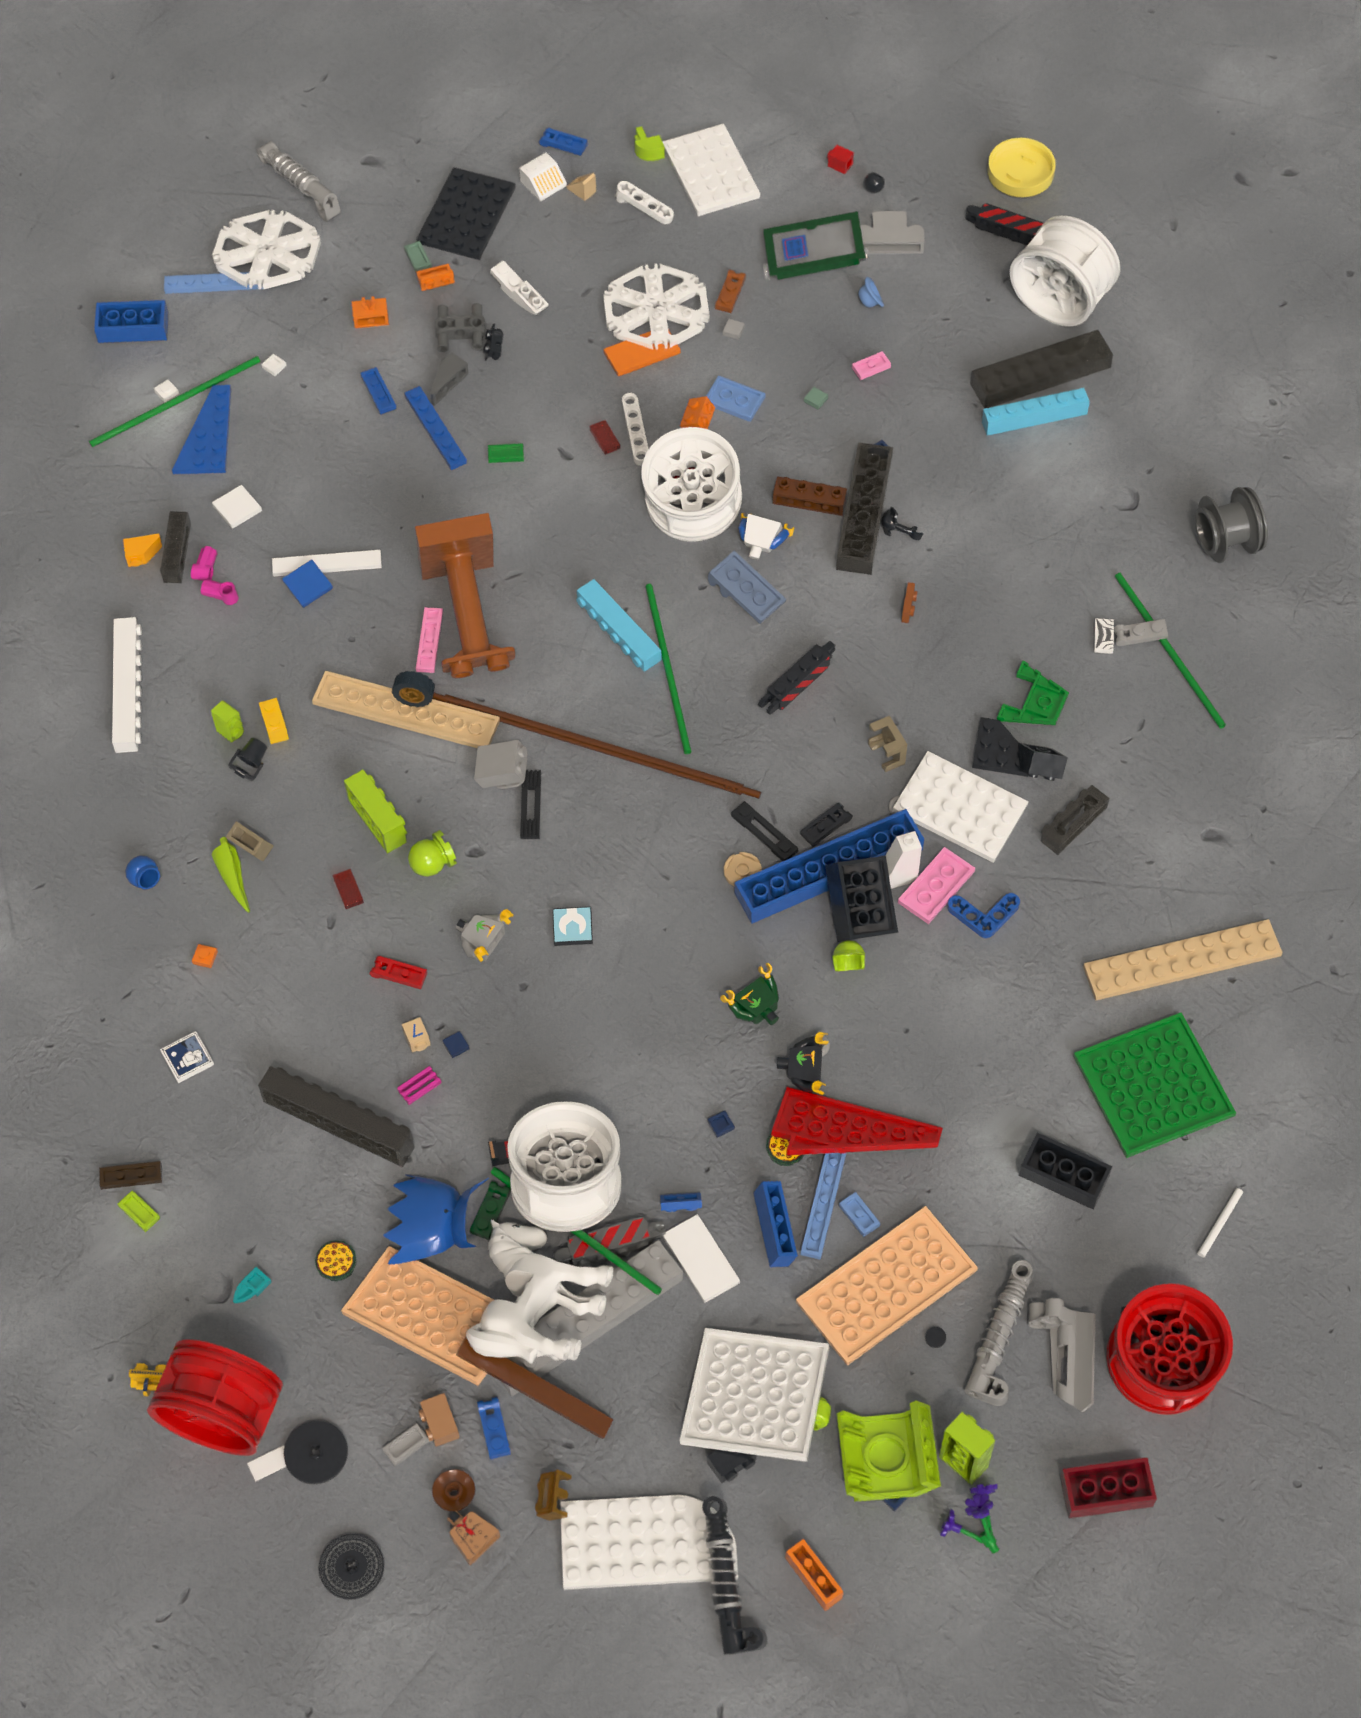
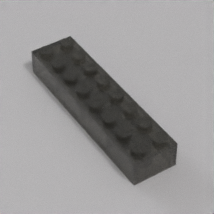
[970,329,1113,409]
[836,442,893,575]
[258,1066,415,1168]

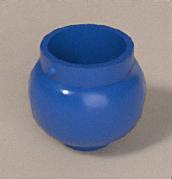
[125,856,160,889]

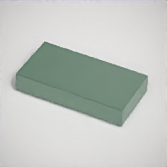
[404,241,432,272]

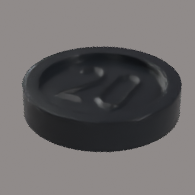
[925,1327,946,1348]

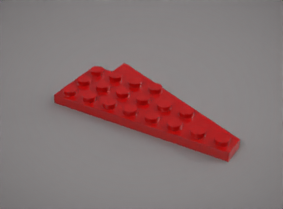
[771,1087,943,1155]

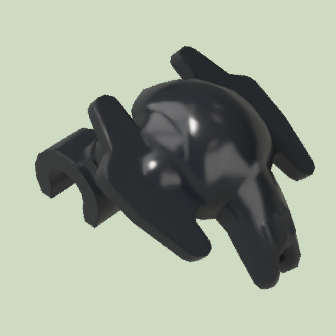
[881,507,924,540]

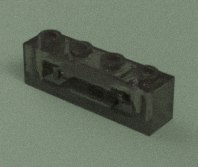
[160,511,191,583]
[1040,785,1110,855]

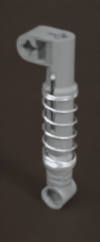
[257,141,341,222]
[964,1260,1032,1406]

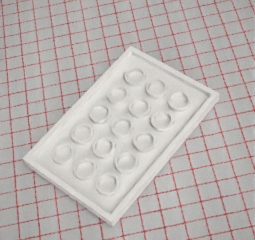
[663,124,760,216]
[892,751,1028,863]

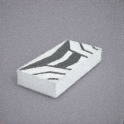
[1094,618,1114,654]

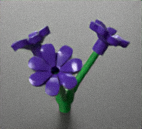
[940,1484,999,1554]

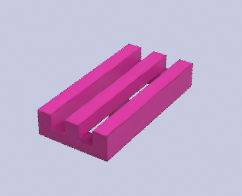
[397,1066,442,1105]

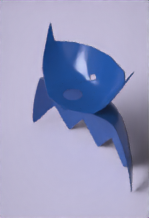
[383,1174,489,1264]

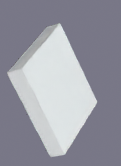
[212,485,262,529]

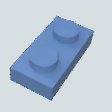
[839,1192,880,1237]

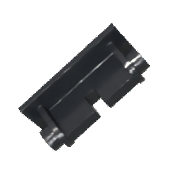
[483,323,503,361]

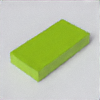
[117,1190,161,1233]

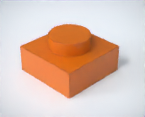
[192,944,218,968]

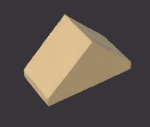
[566,173,596,201]

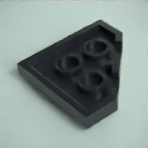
[972,717,1028,777]

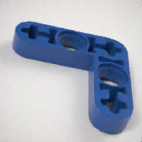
[947,893,1020,938]

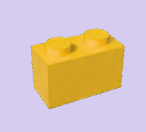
[259,698,289,744]

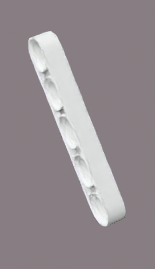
[622,393,648,466]

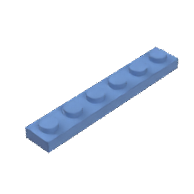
[164,272,263,294]
[801,1152,847,1260]

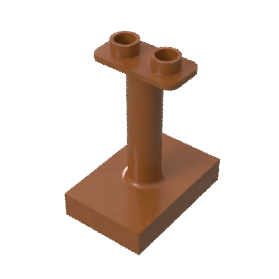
[415,513,515,679]

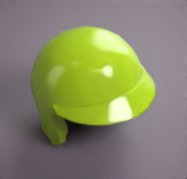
[832,940,865,972]

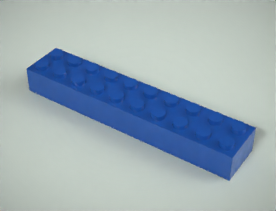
[734,809,924,924]

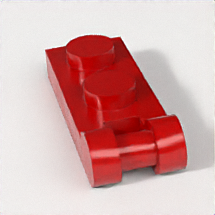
[369,956,428,990]

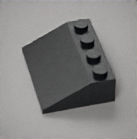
[825,856,898,942]

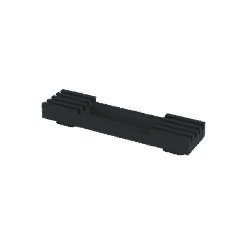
[520,770,541,839]
[731,801,798,861]

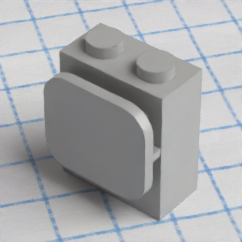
[474,740,527,789]

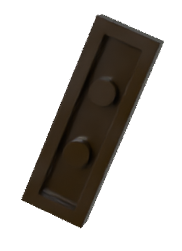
[99,1161,162,1189]

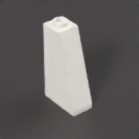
[886,831,922,889]

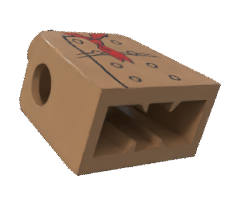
[447,1511,500,1566]

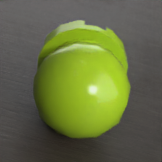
[408,830,457,877]

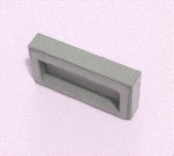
[382,1423,429,1467]

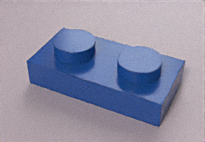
[660,1192,702,1212]

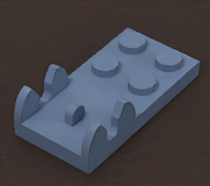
[708,551,786,624]

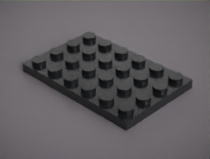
[416,167,516,260]

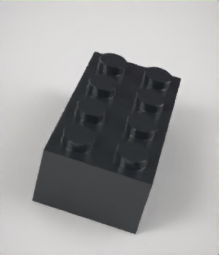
[1019,1133,1113,1210]

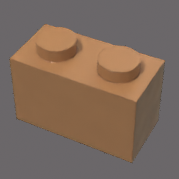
[418,1393,460,1447]

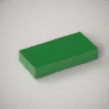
[488,444,524,463]

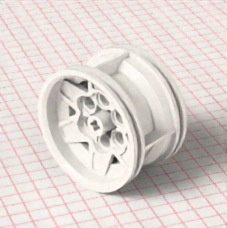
[1010,216,1120,326]
[642,427,742,542]
[508,1102,621,1232]

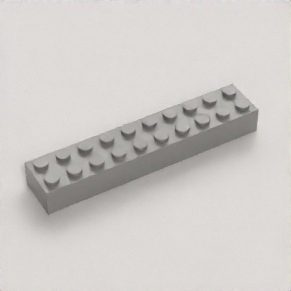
[500,1240,683,1397]

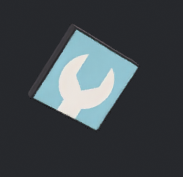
[553,907,593,946]

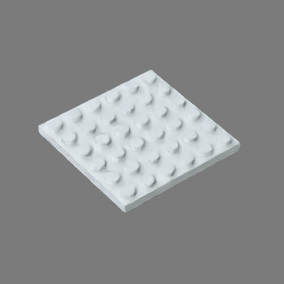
[680,1328,829,1462]

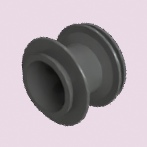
[1195,487,1268,563]

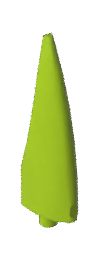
[211,837,251,912]

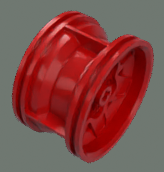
[1106,1284,1233,1415]
[147,1340,283,1456]

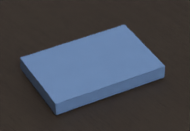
[706,375,766,422]

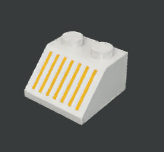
[519,153,567,201]

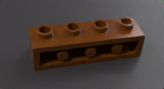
[773,476,847,516]

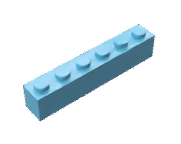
[982,388,1090,436]
[576,579,662,672]

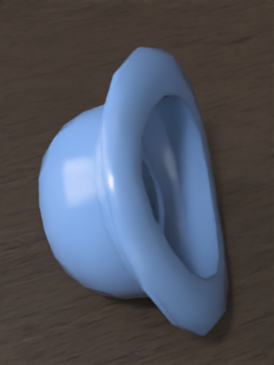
[858,277,884,307]

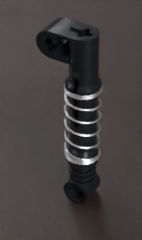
[702,1496,767,1655]

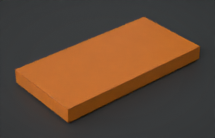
[603,330,681,377]

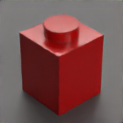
[827,145,854,174]

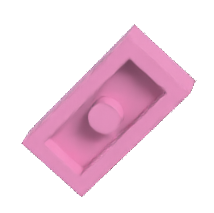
[852,351,891,380]

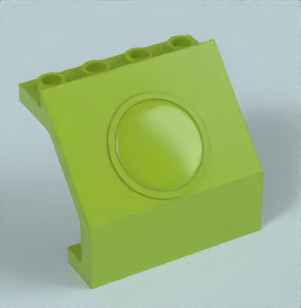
[837,1401,941,1502]

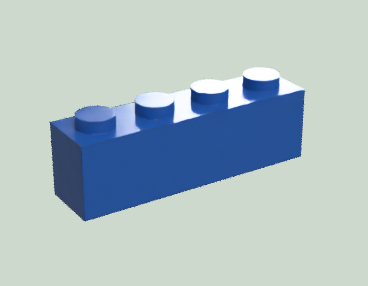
[753,1181,798,1267]

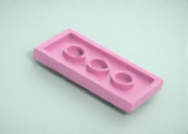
[898,847,975,924]

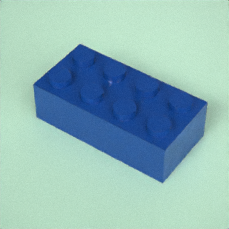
[94,300,168,343]

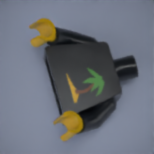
[777,1032,829,1095]

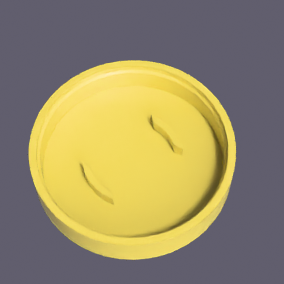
[988,138,1056,197]

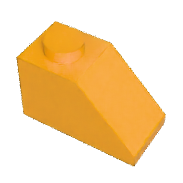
[123,534,162,567]

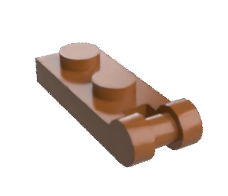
[715,269,746,313]

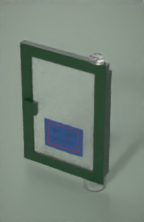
[763,211,869,281]

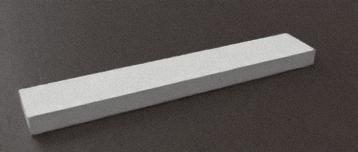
[272,550,382,577]

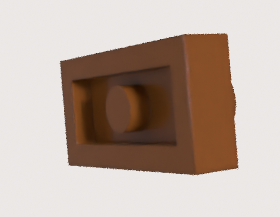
[902,582,918,623]

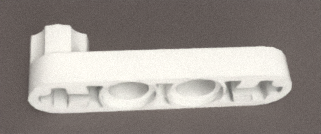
[615,181,674,224]

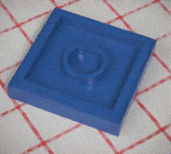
[282,559,333,608]

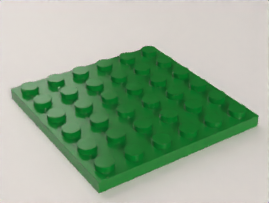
[1073,1012,1236,1158]

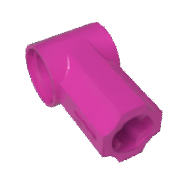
[191,546,217,581]
[201,579,239,605]

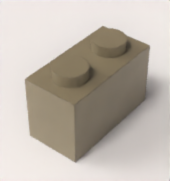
[226,821,273,861]

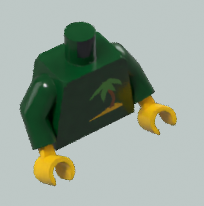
[720,963,779,1025]

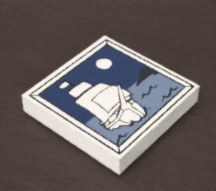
[160,1031,214,1083]

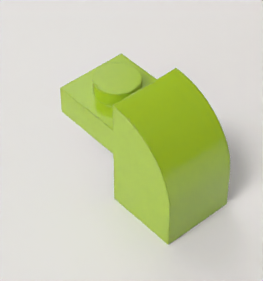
[634,126,665,161]

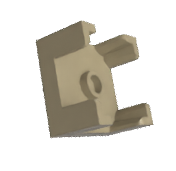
[868,715,907,772]

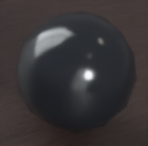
[864,172,885,193]

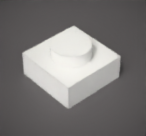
[154,380,179,403]

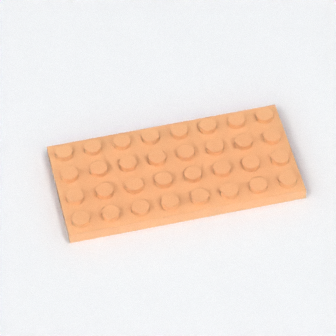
[796,1206,978,1366]
[341,1246,494,1386]

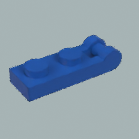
[539,128,588,156]
[477,1397,511,1460]

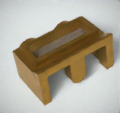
[535,1469,572,1521]

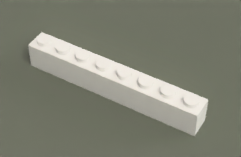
[112,617,142,753]

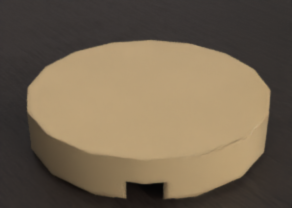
[724,852,762,886]

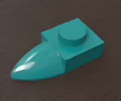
[233,1267,271,1304]

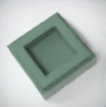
[804,387,828,410]

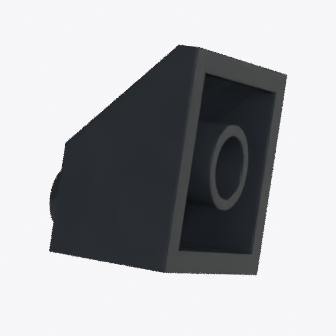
[1018,743,1068,781]

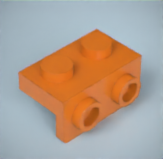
[416,263,455,291]
[680,396,715,429]

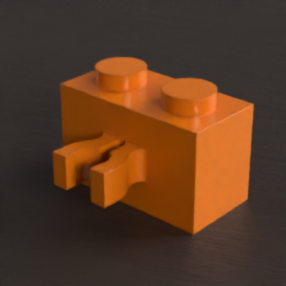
[352,296,389,328]

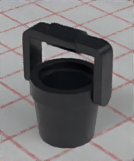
[228,738,267,781]

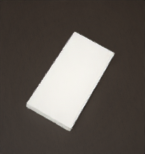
[662,1214,740,1303]

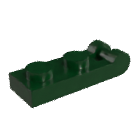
[469,1181,511,1240]

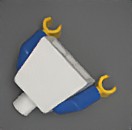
[738,513,795,560]

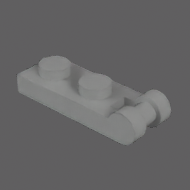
[1114,619,1168,646]

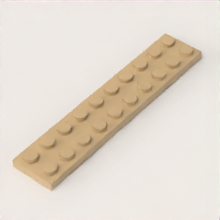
[312,671,500,748]
[1083,919,1283,1001]

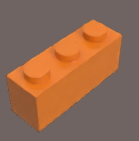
[785,1539,844,1611]

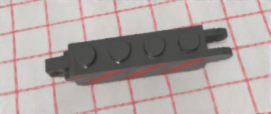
[554,1217,666,1267]

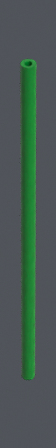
[89,356,260,447]
[1115,573,1226,729]
[645,584,692,754]
[491,1167,662,1295]

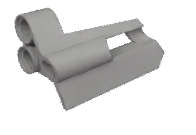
[1028,1298,1095,1412]

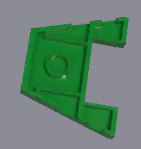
[997,661,1069,725]

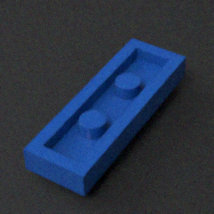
[360,367,396,415]

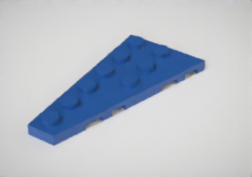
[172,385,231,474]

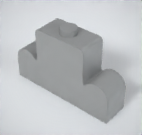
[860,211,924,254]

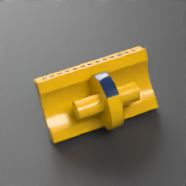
[129,1363,166,1397]

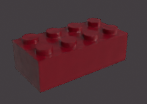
[1060,1457,1157,1518]

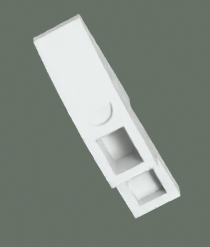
[490,260,549,315]

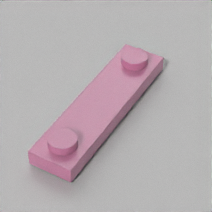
[416,607,443,673]

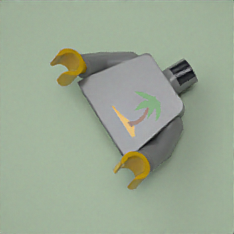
[456,909,514,962]

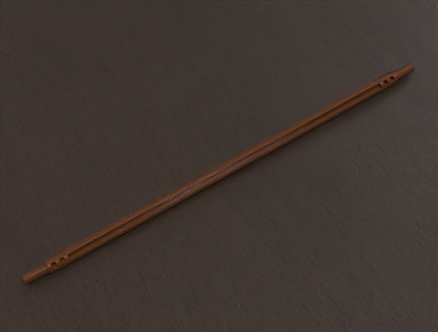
[432,693,761,799]

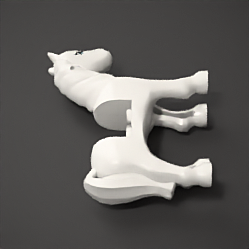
[466,1220,613,1364]

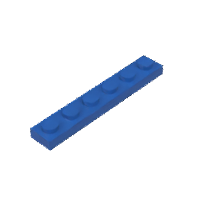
[404,386,467,470]

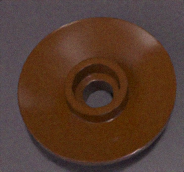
[432,1469,475,1511]

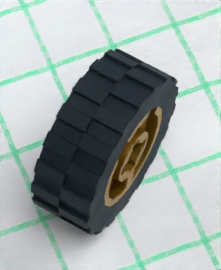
[392,671,435,707]

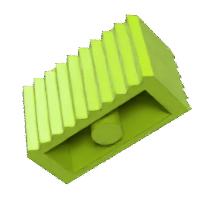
[211,700,244,742]

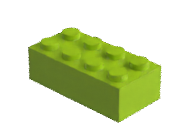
[344,770,407,854]
[939,1412,995,1486]

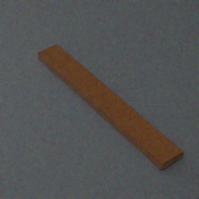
[456,1336,614,1439]

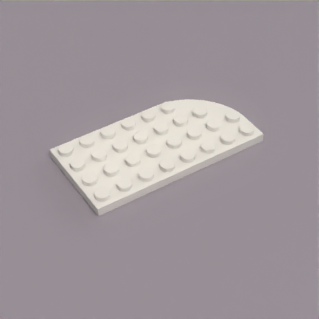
[560,1495,738,1590]

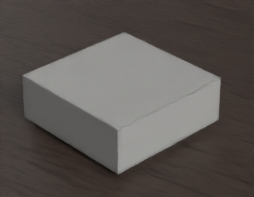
[723,319,745,340]

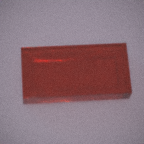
[589,420,621,455]
[332,869,364,909]

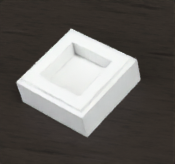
[262,354,287,376]

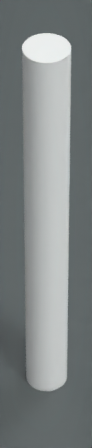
[1197,1188,1243,1258]

